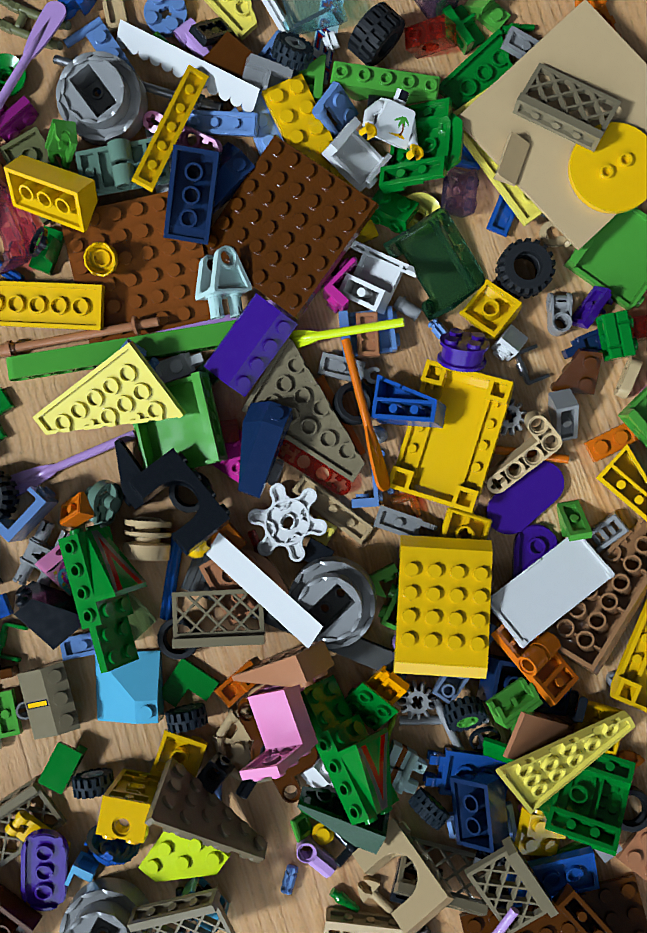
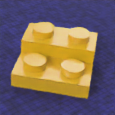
[514,807,566,856]

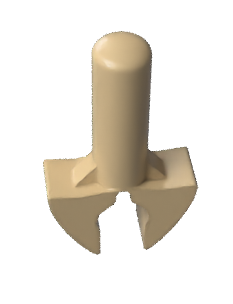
[358,876,394,914]

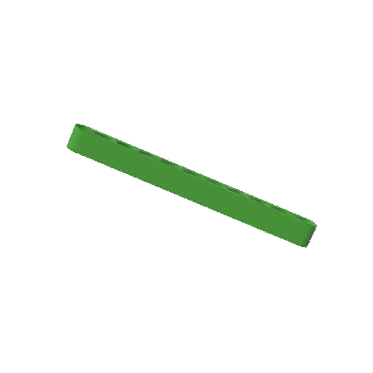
[6,320,236,381]

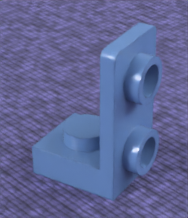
[351,467,383,508]

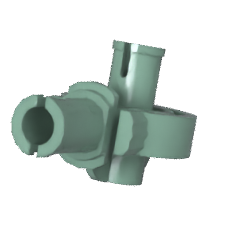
[85,480,123,528]

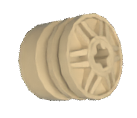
[122,517,172,561]

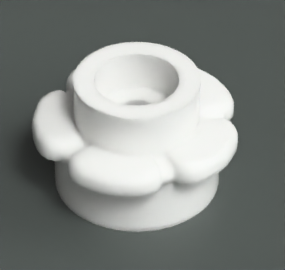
[322,30,340,53]

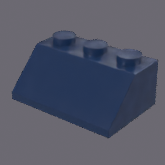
[450,772,509,854]

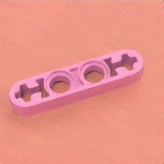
[143,110,222,152]

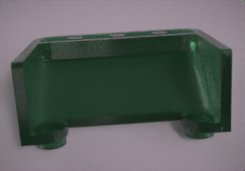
[383,208,485,321]

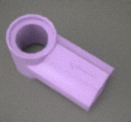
[173,17,212,60]
[296,835,337,879]

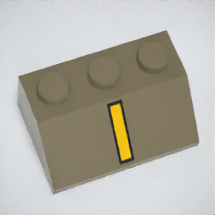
[17,660,81,740]

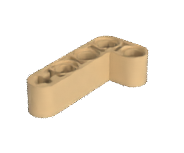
[485,410,562,494]

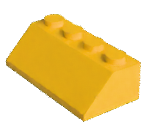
[4,155,98,233]

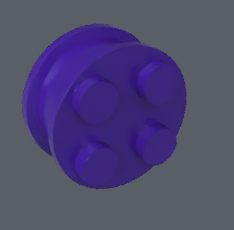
[437,328,490,372]

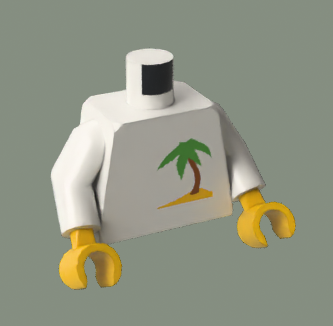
[359,88,424,160]

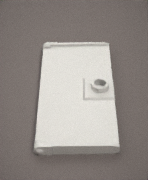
[490,537,615,649]

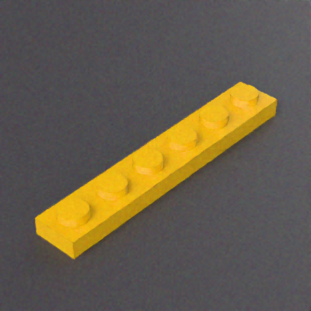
[131,65,209,192]

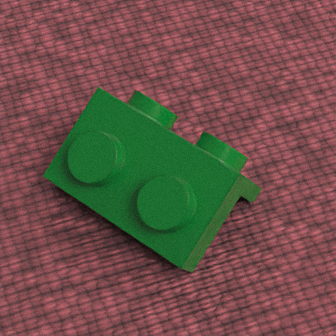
[370,188,419,236]

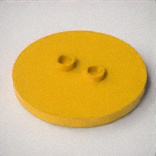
[568,122,647,214]

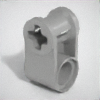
[546,293,573,337]

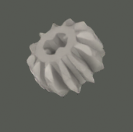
[501,398,527,436]
[397,680,436,720]

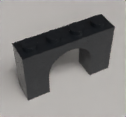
[129,448,231,556]

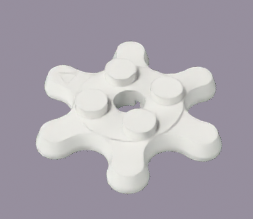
[248,483,327,562]

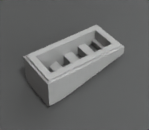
[585,511,629,553]

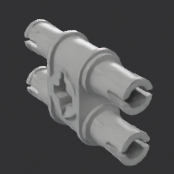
[12,519,70,586]

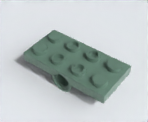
[75,138,171,196]

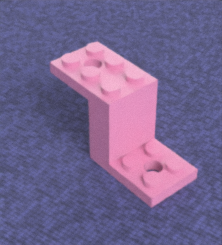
[239,678,318,782]

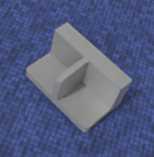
[241,53,294,92]

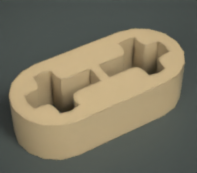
[614,357,642,399]

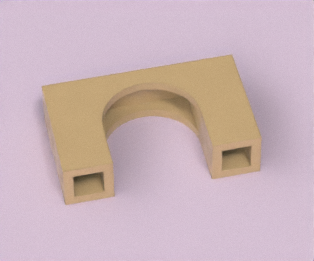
[352,818,454,933]

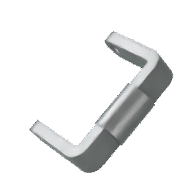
[515,344,550,385]
[268,459,284,486]

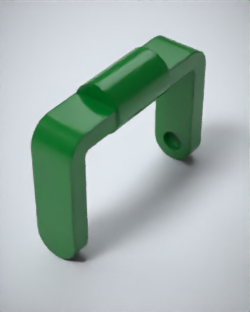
[0,622,29,662]

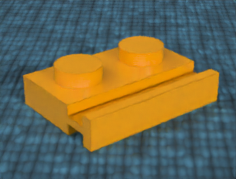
[366,665,410,705]

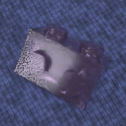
[441,168,479,218]

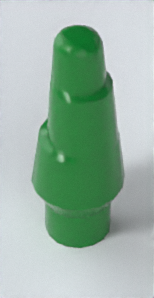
[502,23,535,35]
[329,888,360,913]

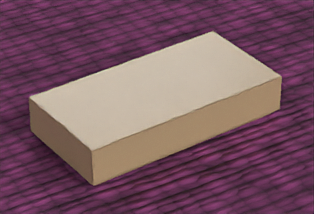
[102,0,130,32]

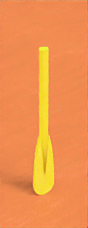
[289,317,405,348]

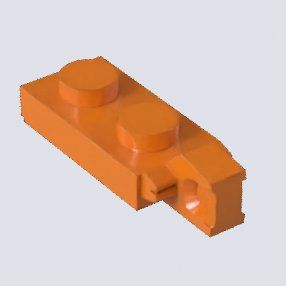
[584,423,639,463]

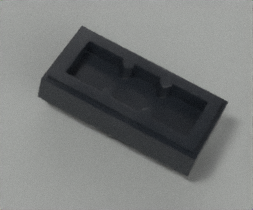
[189,17,234,47]

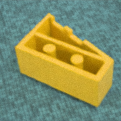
[596,444,647,522]

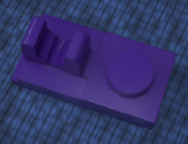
[572,286,613,329]

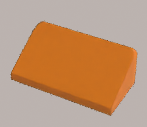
[59,491,94,528]

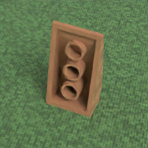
[232,640,334,688]
[503,711,575,760]

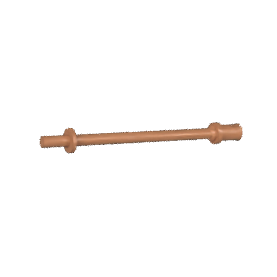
[0,315,160,358]

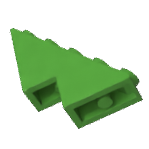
[330,61,441,105]

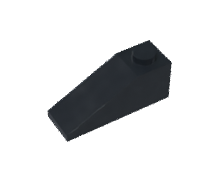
[114,437,158,510]

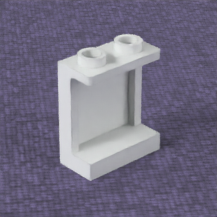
[321,117,392,191]

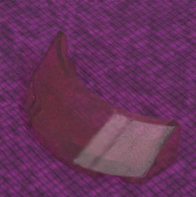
[0,184,37,275]

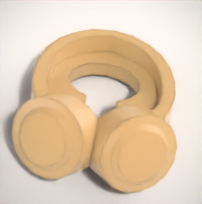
[539,221,572,248]

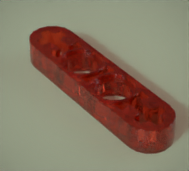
[278,440,351,495]

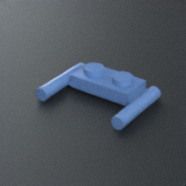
[63,17,135,95]

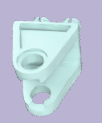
[195,245,252,320]

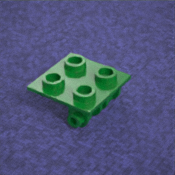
[345,681,399,731]

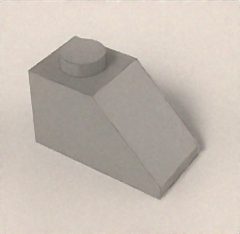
[548,388,579,441]

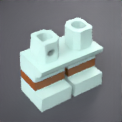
[389,739,428,794]

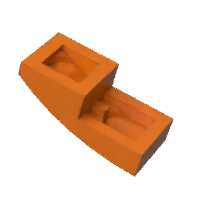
[214,660,256,708]

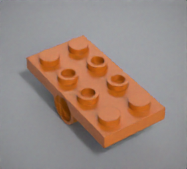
[490,623,579,707]

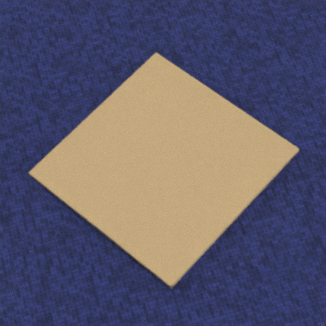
[458,0,647,250]

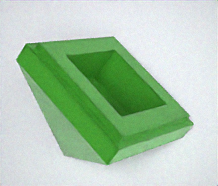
[290,812,312,843]

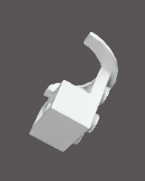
[339,240,417,314]

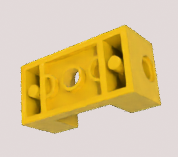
[96,768,161,845]

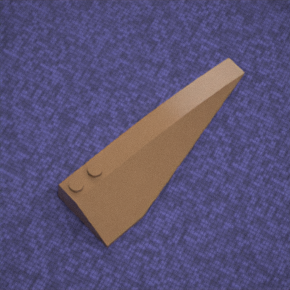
[542,517,647,675]

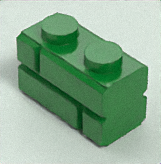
[596,310,638,362]

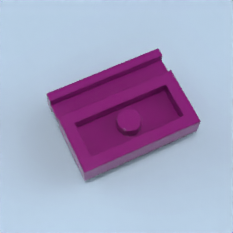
[0,96,39,143]

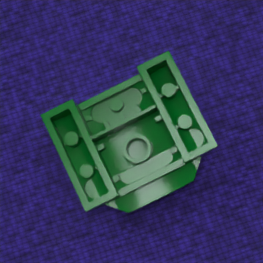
[379,97,464,194]
[539,753,636,856]

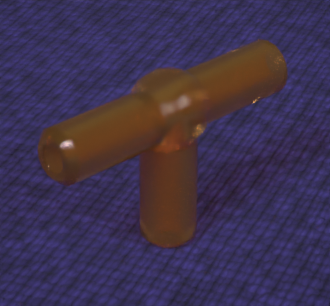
[391,493,422,518]

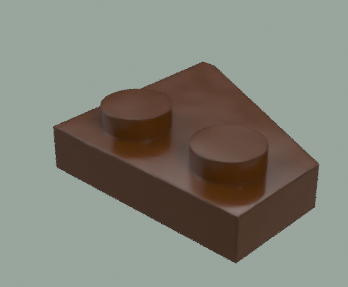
[550,348,603,395]

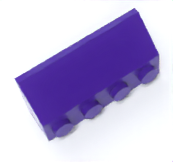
[204,293,298,397]

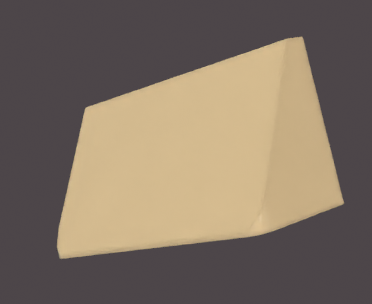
[494,132,530,187]

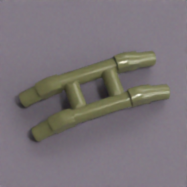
[0,0,72,50]

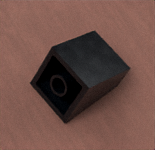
[14,581,81,650]

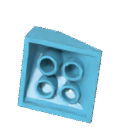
[95,650,164,724]

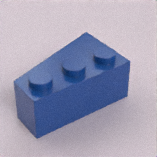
[371,374,446,428]

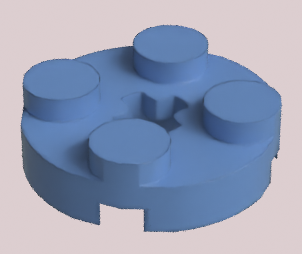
[144,0,188,38]

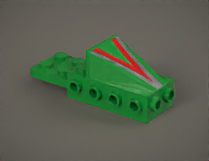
[58,524,147,673]
[300,675,399,825]

